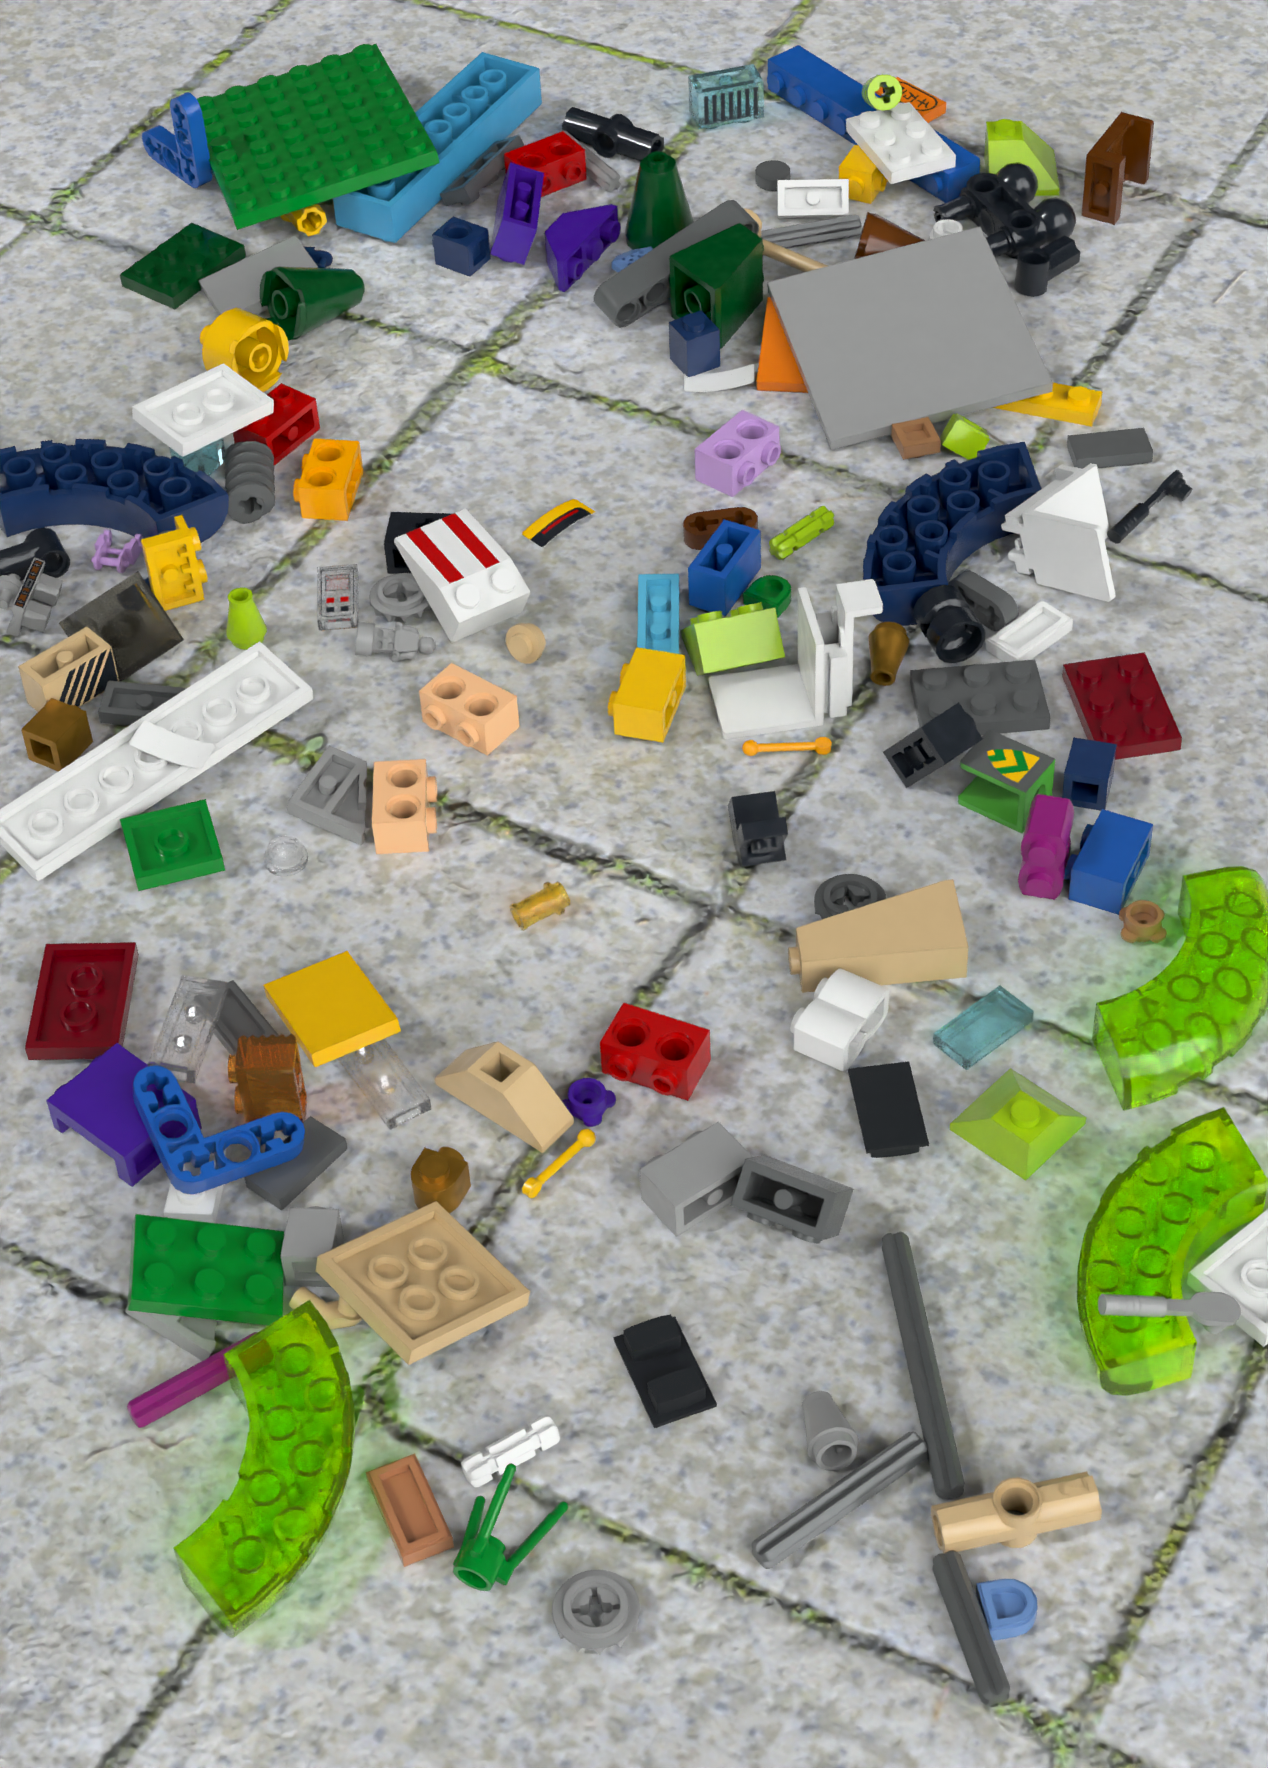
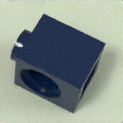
[432,216,491,277]

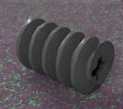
[225,441,275,524]

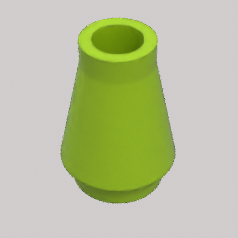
[226,587,267,650]

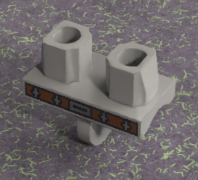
[0,558,63,637]

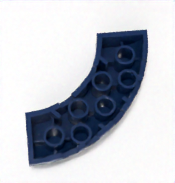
[0,439,229,543]
[863,442,1042,626]

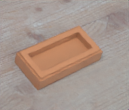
[365,1454,454,1567]

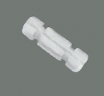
[461,1415,560,1488]

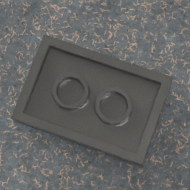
[910,659,1050,735]

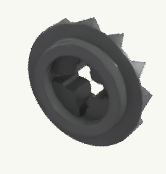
[814,874,886,919]

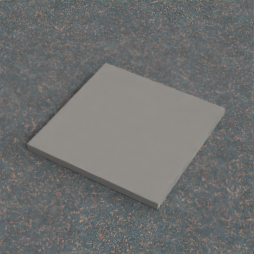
[767,227,1053,450]

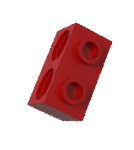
[504,131,587,197]
[600,1002,711,1101]

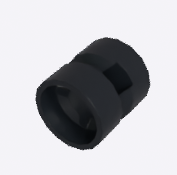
[913,585,986,663]

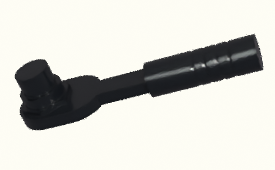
[1107,470,1193,544]

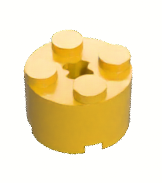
[200,307,289,392]

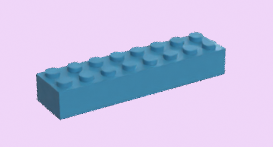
[333,52,542,243]

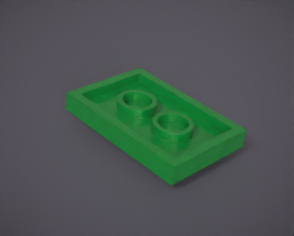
[128,1214,284,1327]

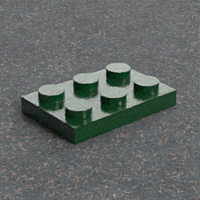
[120,222,246,310]

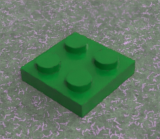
[120,799,225,891]

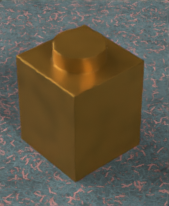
[21,698,93,771]

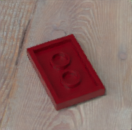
[1062,652,1182,760]
[25,942,139,1060]

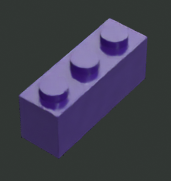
[490,162,544,265]

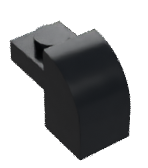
[728,791,788,867]

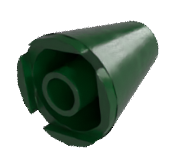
[625,151,694,250]
[260,266,365,341]

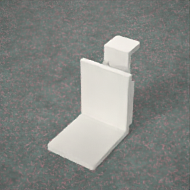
[1001,463,1116,602]
[708,579,883,739]

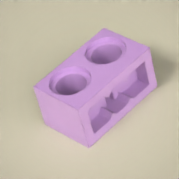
[695,410,781,497]

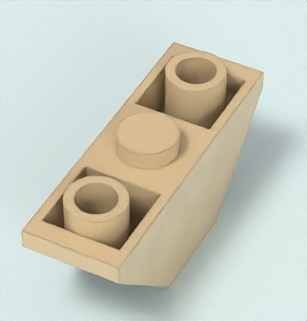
[435,1041,574,1153]

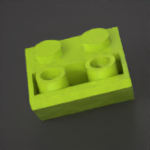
[680,602,785,676]

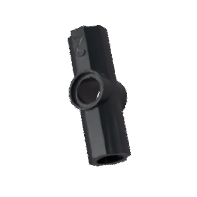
[562,107,664,161]

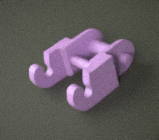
[91,529,143,573]

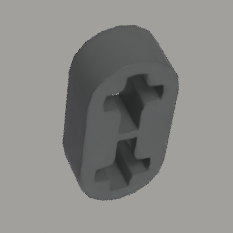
[948,570,1019,631]

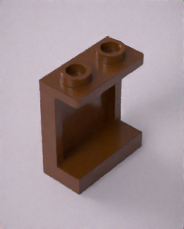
[1082,112,1154,225]

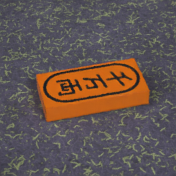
[875,77,946,123]

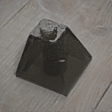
[59,571,184,682]

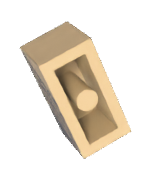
[18,627,119,712]

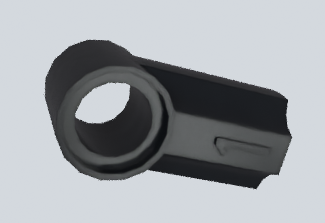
[1014,235,1080,297]
[0,527,70,581]

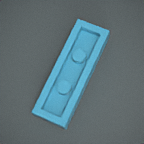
[637,574,680,654]

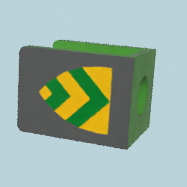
[958,730,1055,833]

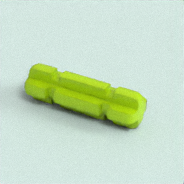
[769,506,835,560]

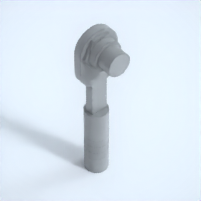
[1098,1292,1241,1334]

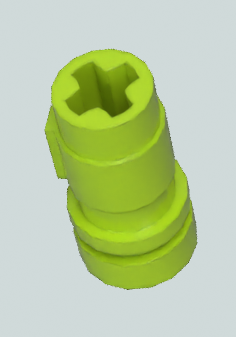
[862,74,902,111]

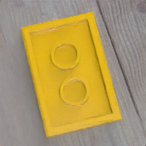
[263,951,401,1067]

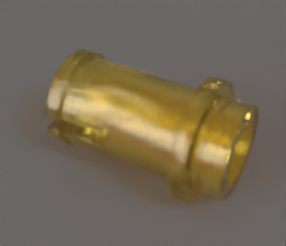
[510,881,570,931]

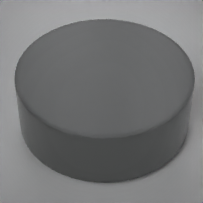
[755,160,790,191]

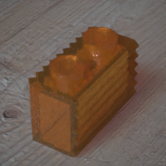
[228,1033,307,1123]

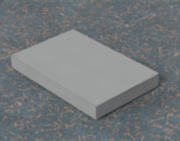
[199,235,318,315]

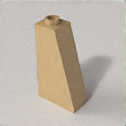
[788,879,969,993]

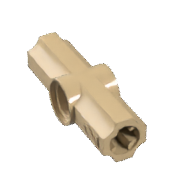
[931,1471,1102,1554]

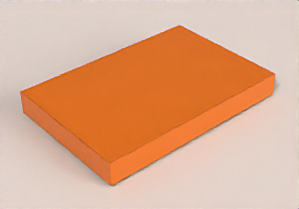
[756,297,808,393]

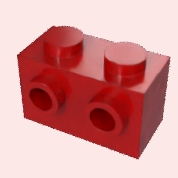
[233,383,320,466]

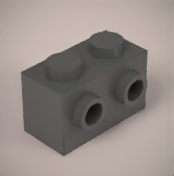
[730,1155,854,1244]

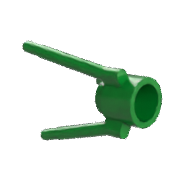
[453,1463,568,1591]

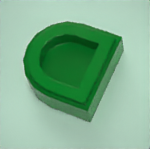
[743,575,791,618]

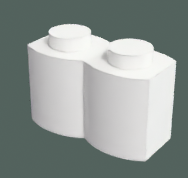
[790,968,890,1071]

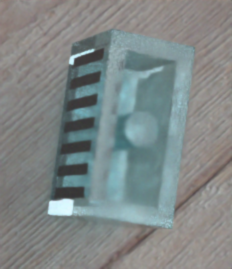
[688,64,764,129]

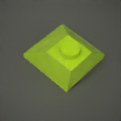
[984,119,1060,196]
[950,1068,1087,1181]

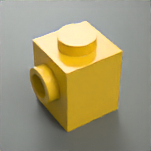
[839,145,888,204]

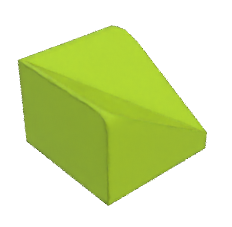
[940,413,990,460]

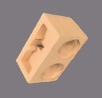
[419,663,520,756]
[372,759,437,854]

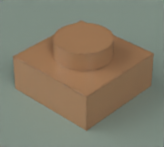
[891,417,941,460]

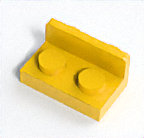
[141,515,208,613]

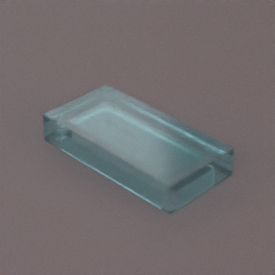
[933,985,1034,1070]

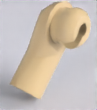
[289,1287,362,1331]

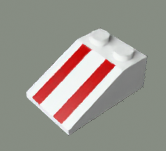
[394,509,530,643]

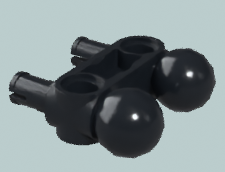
[933,162,1076,259]

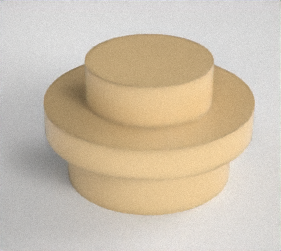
[506,623,546,664]

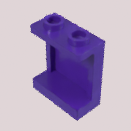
[46,1043,202,1187]

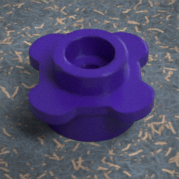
[562,1078,616,1127]

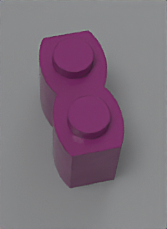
[1018,794,1074,900]

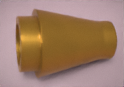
[868,622,910,686]

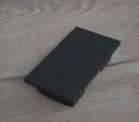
[848,1061,929,1158]
[613,1314,717,1428]

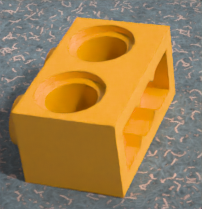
[293,438,363,521]

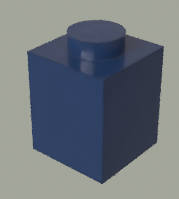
[669,311,720,377]
[1062,737,1117,811]

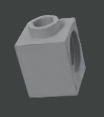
[280,1206,344,1287]

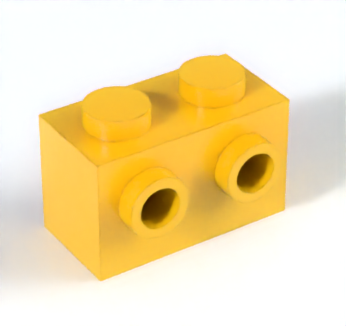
[608,647,686,743]

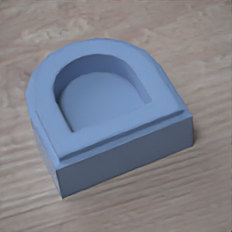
[976,1579,1038,1641]

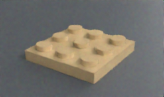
[315,1201,530,1365]

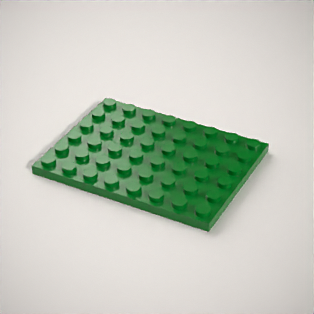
[197,44,440,230]

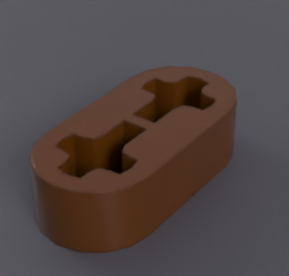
[683,507,758,550]

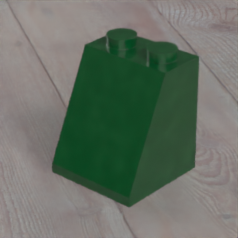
[669,223,764,349]

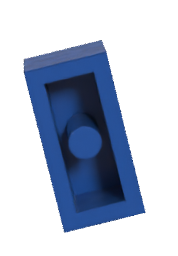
[688,519,761,616]
[1065,809,1153,915]

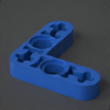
[142,92,213,188]
[133,1065,305,1195]

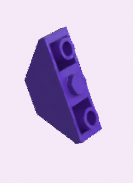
[544,204,621,292]

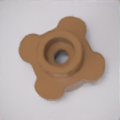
[1119,900,1167,943]

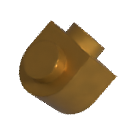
[411,1147,471,1213]

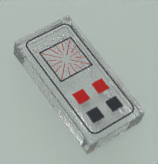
[317,564,359,631]

